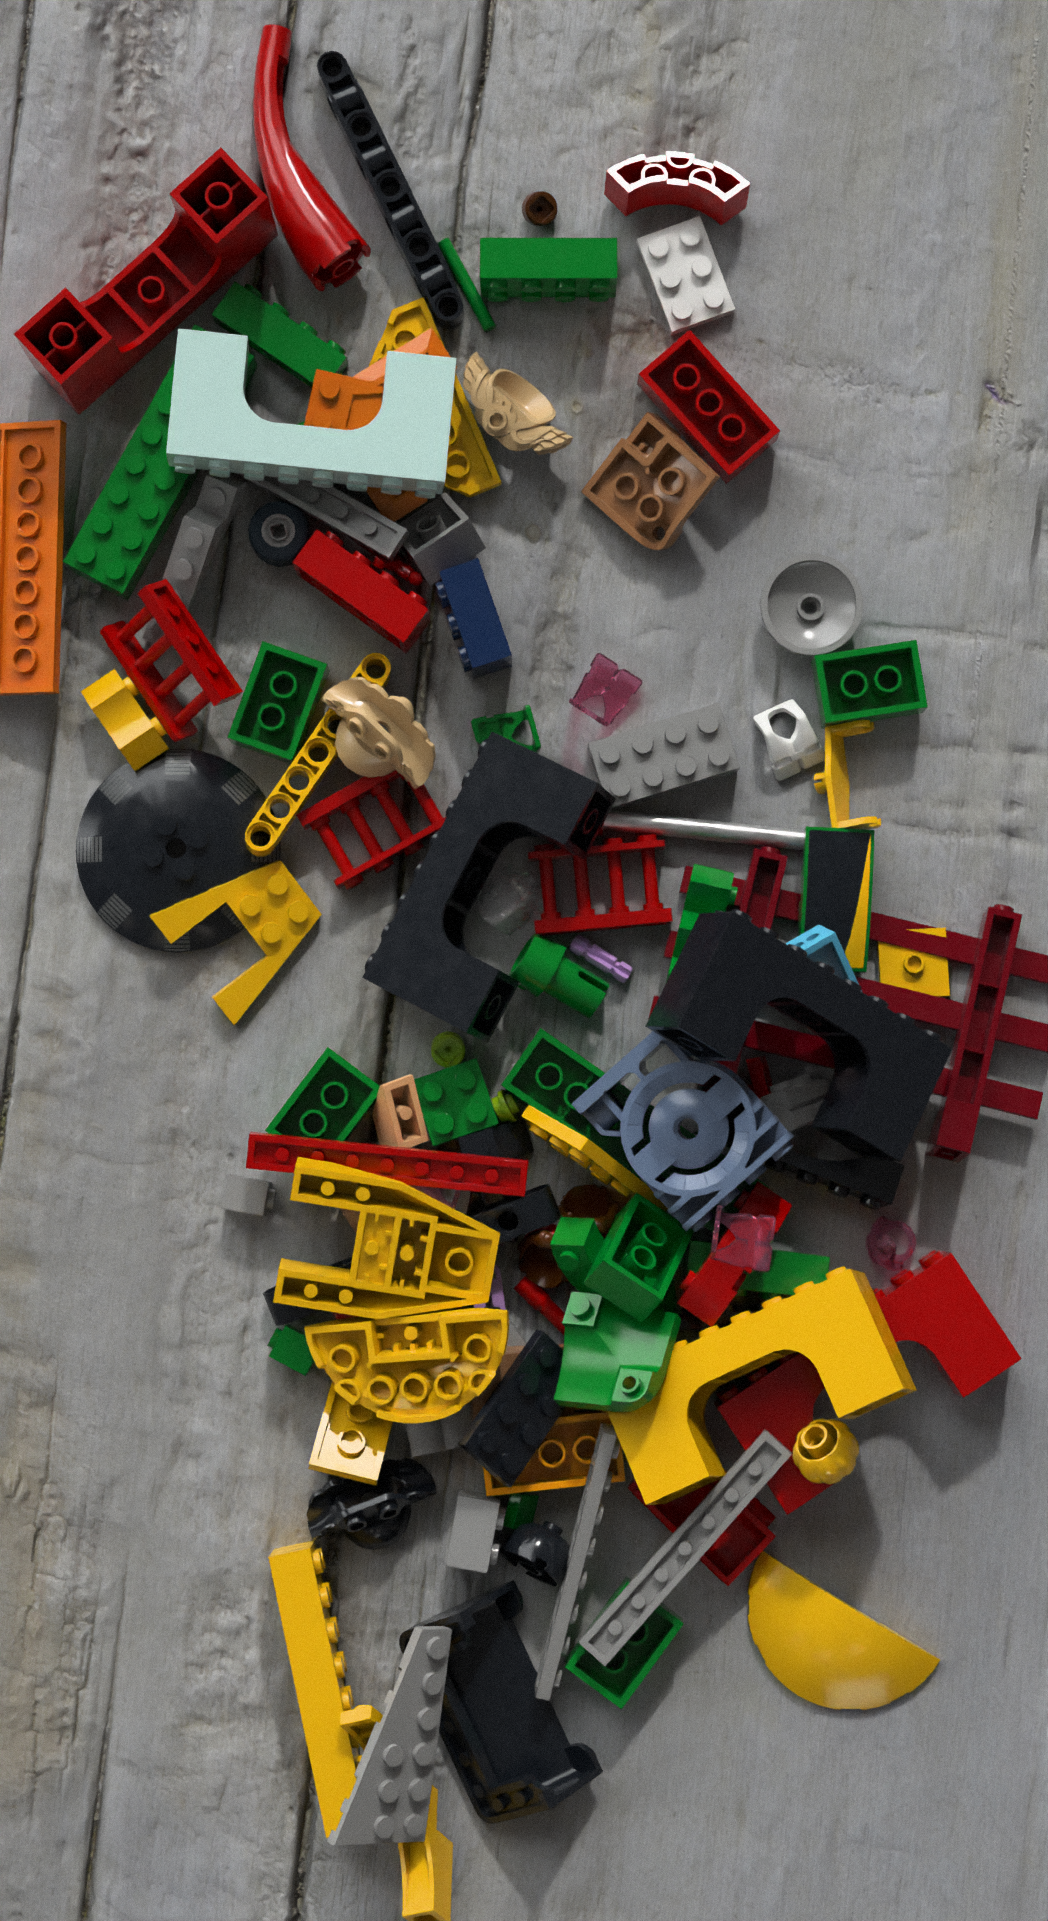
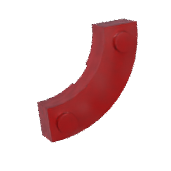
[604,152,750,225]
[677,1181,792,1326]

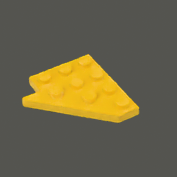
[521,1105,668,1212]

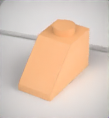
[372,1074,429,1148]

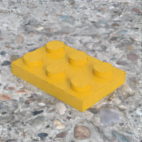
[308,1381,393,1486]

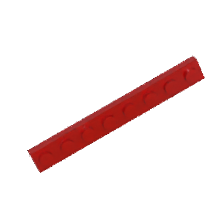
[246,1132,528,1197]

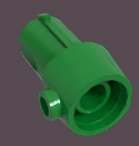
[509,934,609,1018]

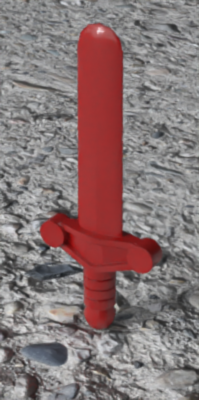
[351,539,423,585]

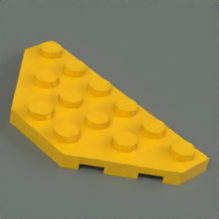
[369,297,502,498]

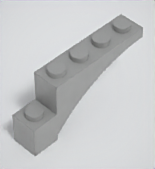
[142,472,248,651]

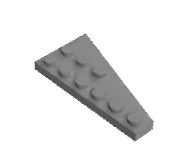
[327,1626,452,1846]

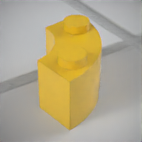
[81,669,169,771]

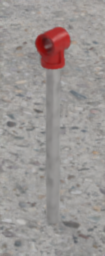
[597,810,804,850]

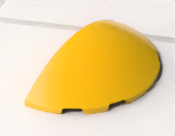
[304,1308,509,1423]
[748,1551,940,1710]

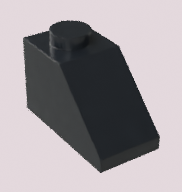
[458,1119,534,1158]

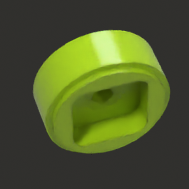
[431,1031,465,1068]

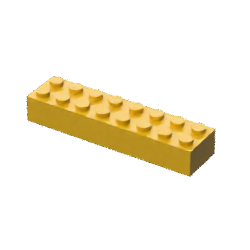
[268,1540,362,1838]

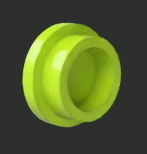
[491,1089,521,1123]

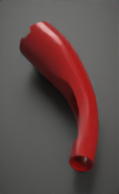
[253,24,371,292]

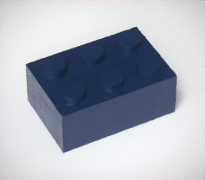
[435,558,512,679]

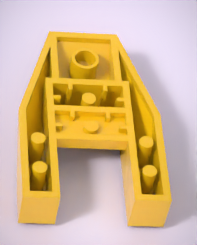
[273,1157,500,1319]

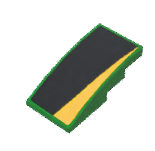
[798,826,875,973]

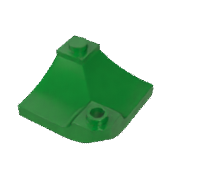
[553,1292,682,1412]

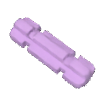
[569,935,633,983]

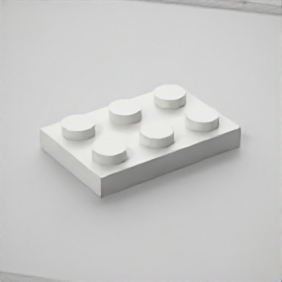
[636,216,735,336]

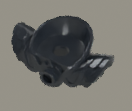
[307,1458,436,1550]

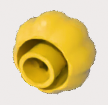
[792,1419,859,1484]

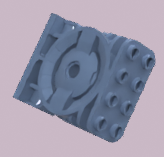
[572,1031,794,1232]

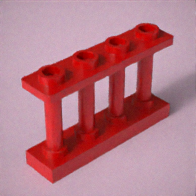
[100,579,243,742]
[296,770,446,890]
[528,834,673,936]

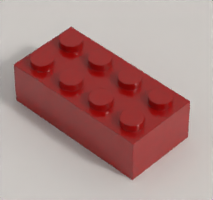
[637,330,780,484]
[292,529,431,654]

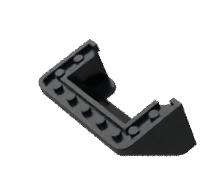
[399,1580,603,1824]

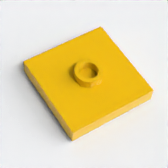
[877,927,950,997]

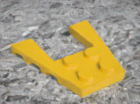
[149,860,322,1025]

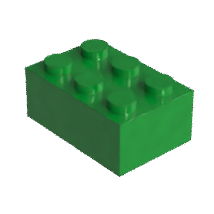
[811,640,928,729]
[227,641,330,764]
[265,1047,379,1141]
[583,1192,694,1323]
[564,1576,684,1710]

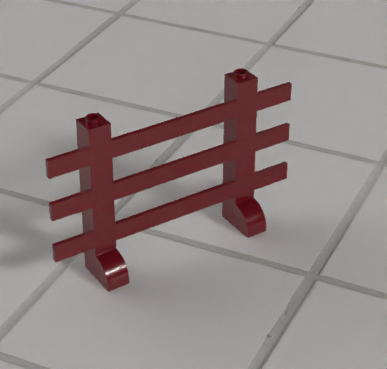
[648,846,1048,1163]

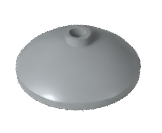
[760,554,863,656]

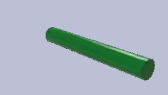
[438,238,496,333]

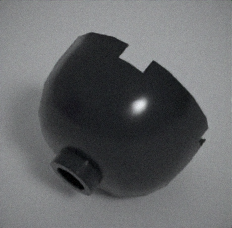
[500,1521,569,1587]

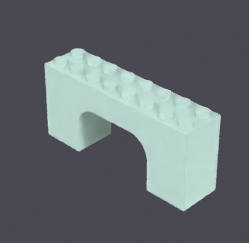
[166,328,457,498]

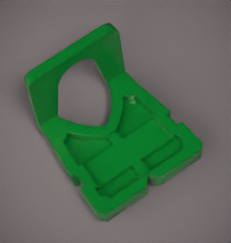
[471,705,541,753]

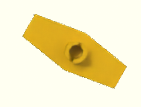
[814,720,881,830]

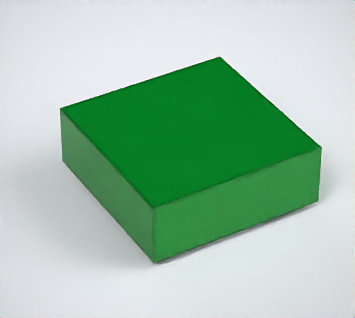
[503,1492,539,1529]

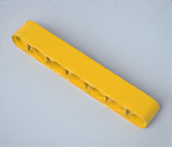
[245,653,391,857]

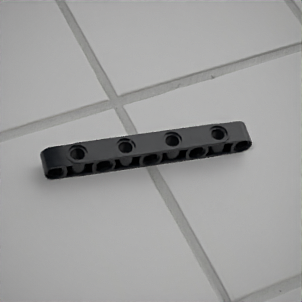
[317,51,464,330]
[263,1184,562,1326]

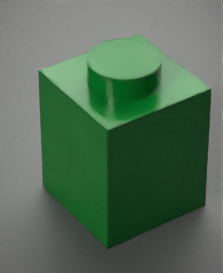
[267,1324,314,1376]

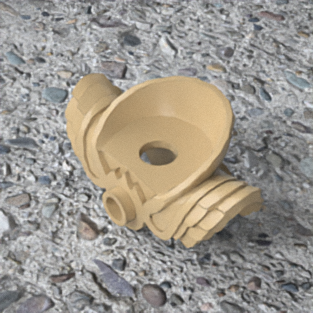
[463,351,574,455]
[321,677,436,789]

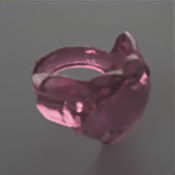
[865,1215,916,1271]

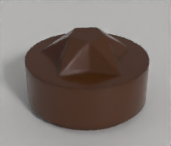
[522,191,557,226]

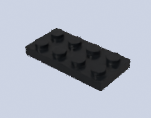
[458,1330,566,1487]

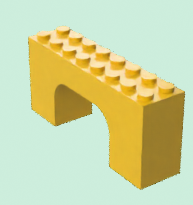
[607,1266,917,1505]

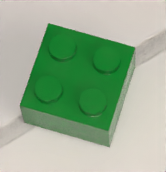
[414,1058,499,1146]

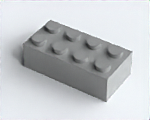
[587,702,740,811]

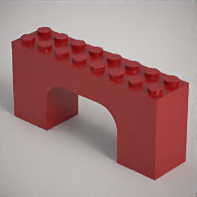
[14,147,278,415]
[713,1249,1022,1515]

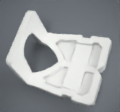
[753,699,825,781]

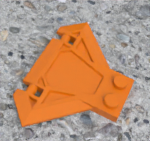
[304,328,457,522]

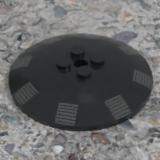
[76,748,281,953]

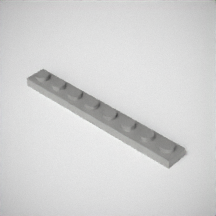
[534,1423,620,1701]
[578,1429,792,1666]

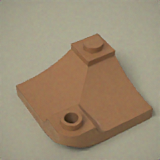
[581,412,720,551]

